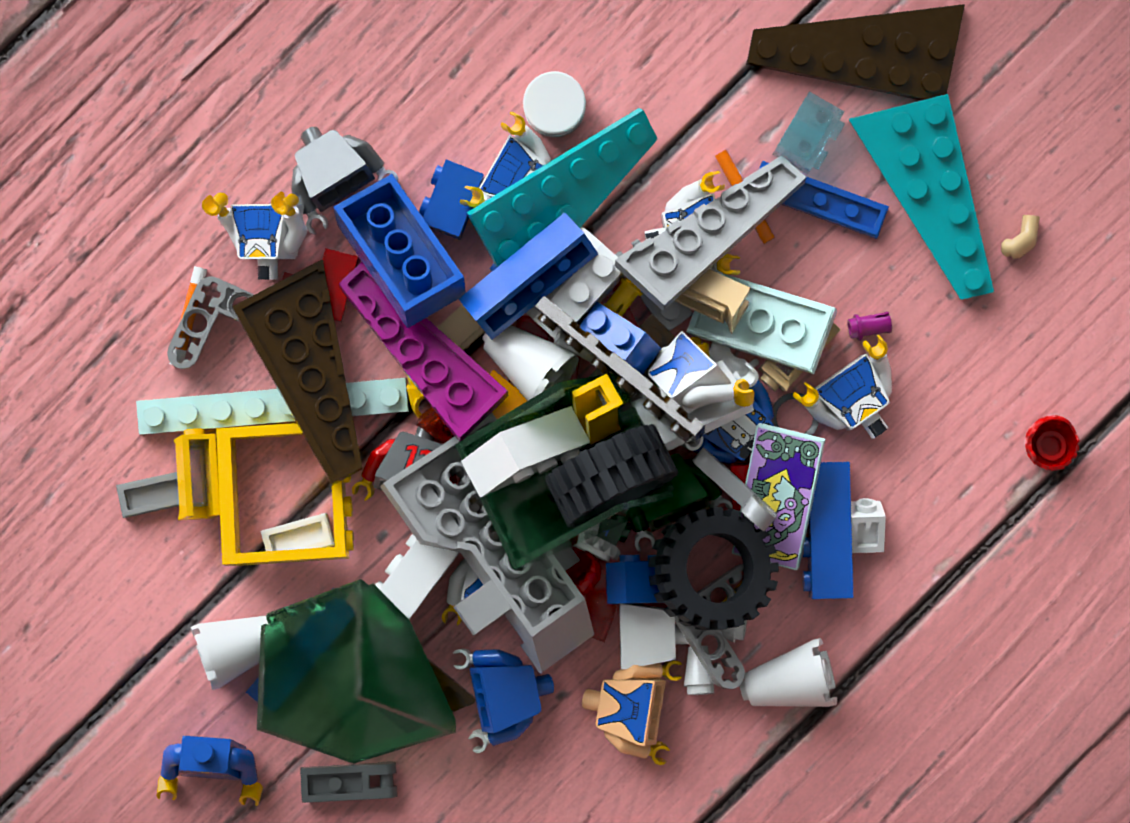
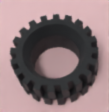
[545,424,678,528]
[648,507,779,630]

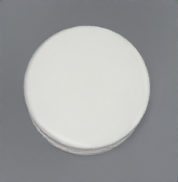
[523,72,586,137]

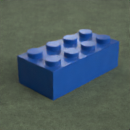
[333,174,466,328]

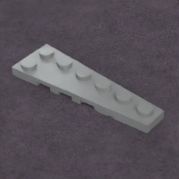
[614,155,806,311]

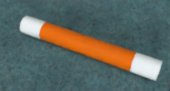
[169,266,207,365]

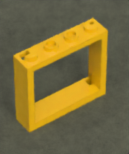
[216,423,354,566]

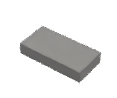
[116,472,179,518]

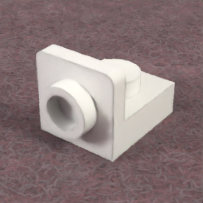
[851,498,886,553]

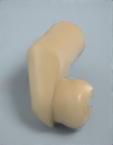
[1001,215,1040,259]

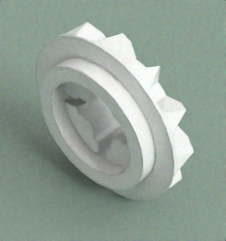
[568,529,620,562]

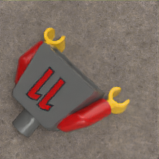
[352,421,457,501]

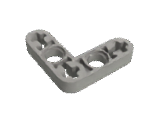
[167,276,254,369]
[692,448,777,532]
[675,564,745,689]

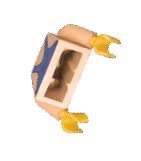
[582,660,682,765]

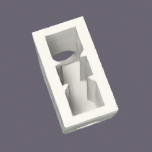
[619,604,689,669]

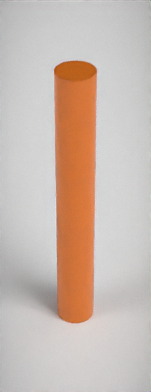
[715,150,775,244]

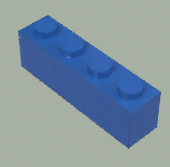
[458,213,599,340]
[802,462,853,599]

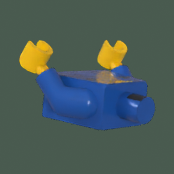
[156,736,263,806]

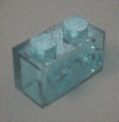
[772,91,845,174]

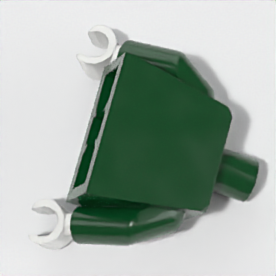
[627,453,733,552]

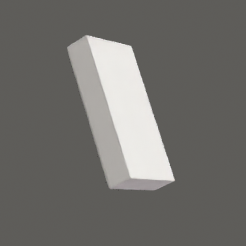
[260,513,335,551]

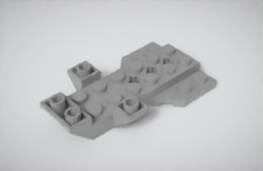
[380,413,594,674]

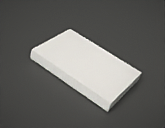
[631,360,754,451]

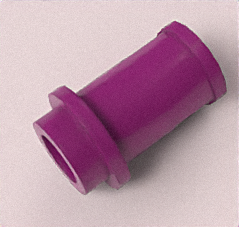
[847,311,892,341]

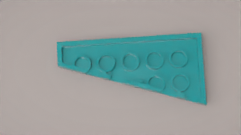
[849,94,994,300]
[467,108,658,267]

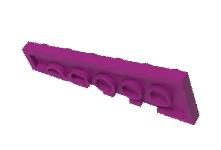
[339,262,509,442]

